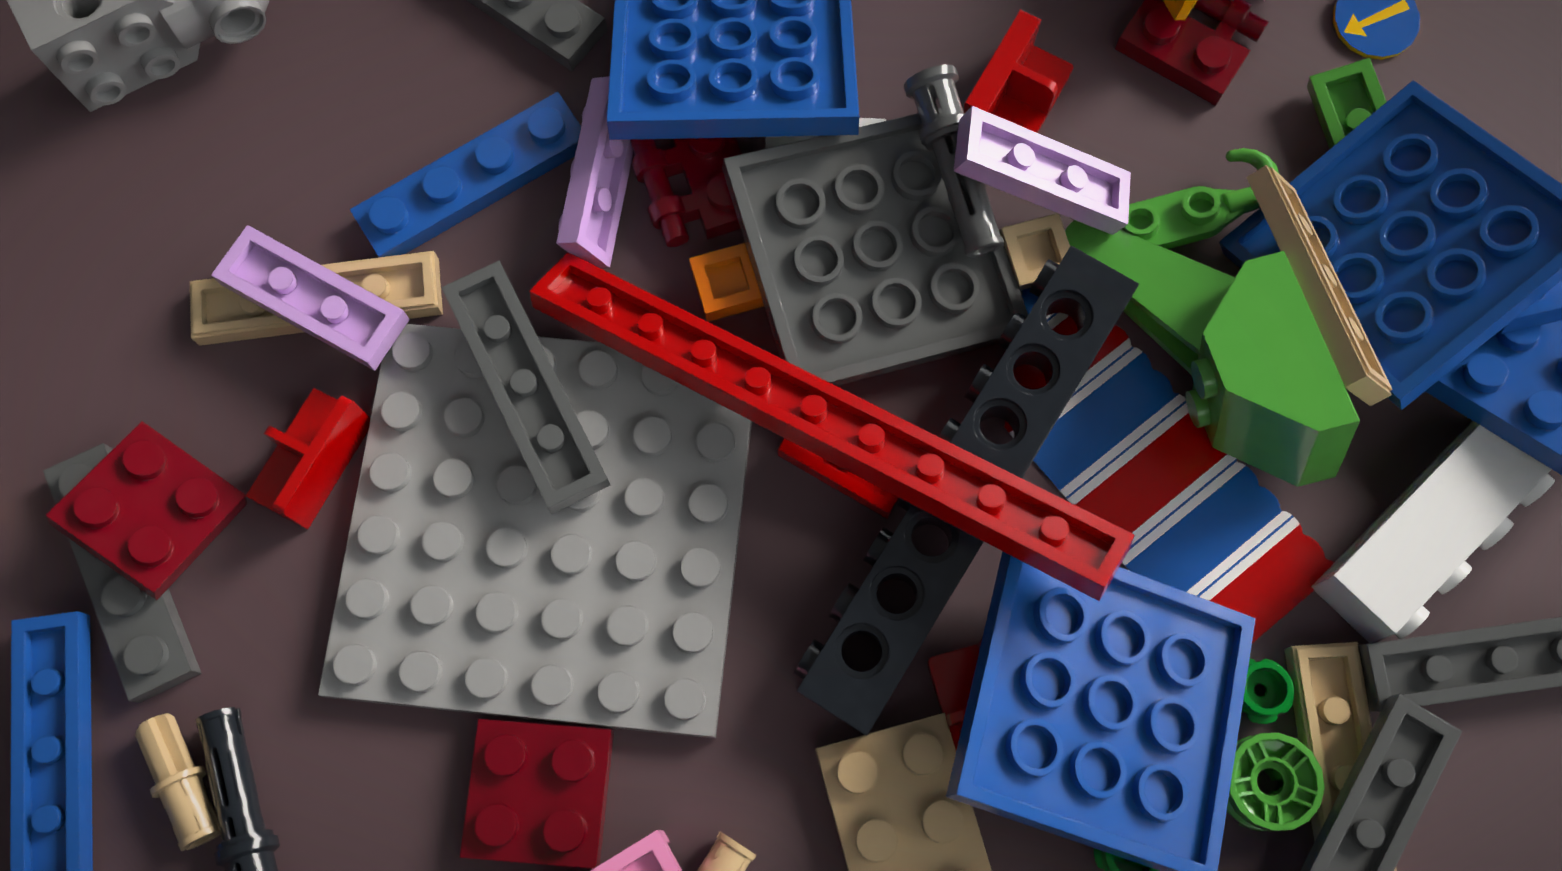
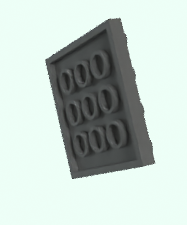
[722,108,1028,386]

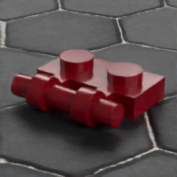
[1115,0,1270,106]
[630,137,742,247]

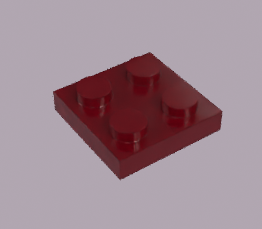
[45,421,247,601]
[460,719,614,869]

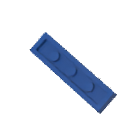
[350,92,581,257]
[10,611,93,871]

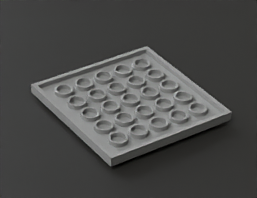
[318,324,752,739]

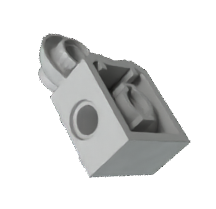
[7,0,269,112]

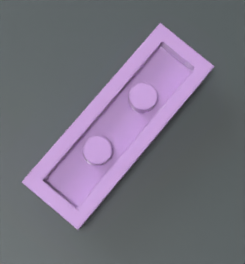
[556,76,633,268]
[954,106,1131,235]
[211,225,410,371]

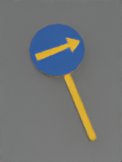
[1333,0,1420,60]

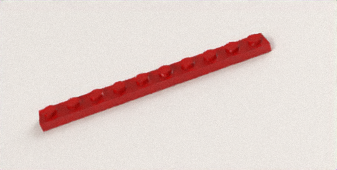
[529,252,1135,601]

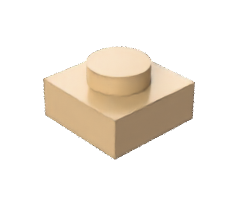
[999,213,1070,291]

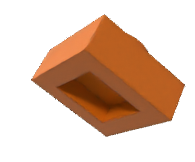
[689,243,764,322]

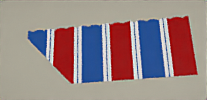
[1004,288,1335,643]

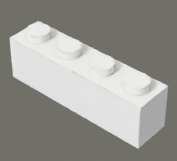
[1311,421,1555,643]

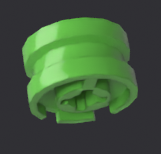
[1227,732,1325,831]

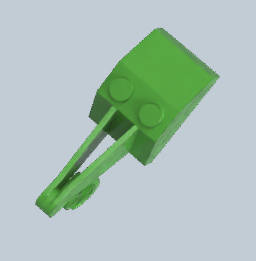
[1065,148,1360,487]

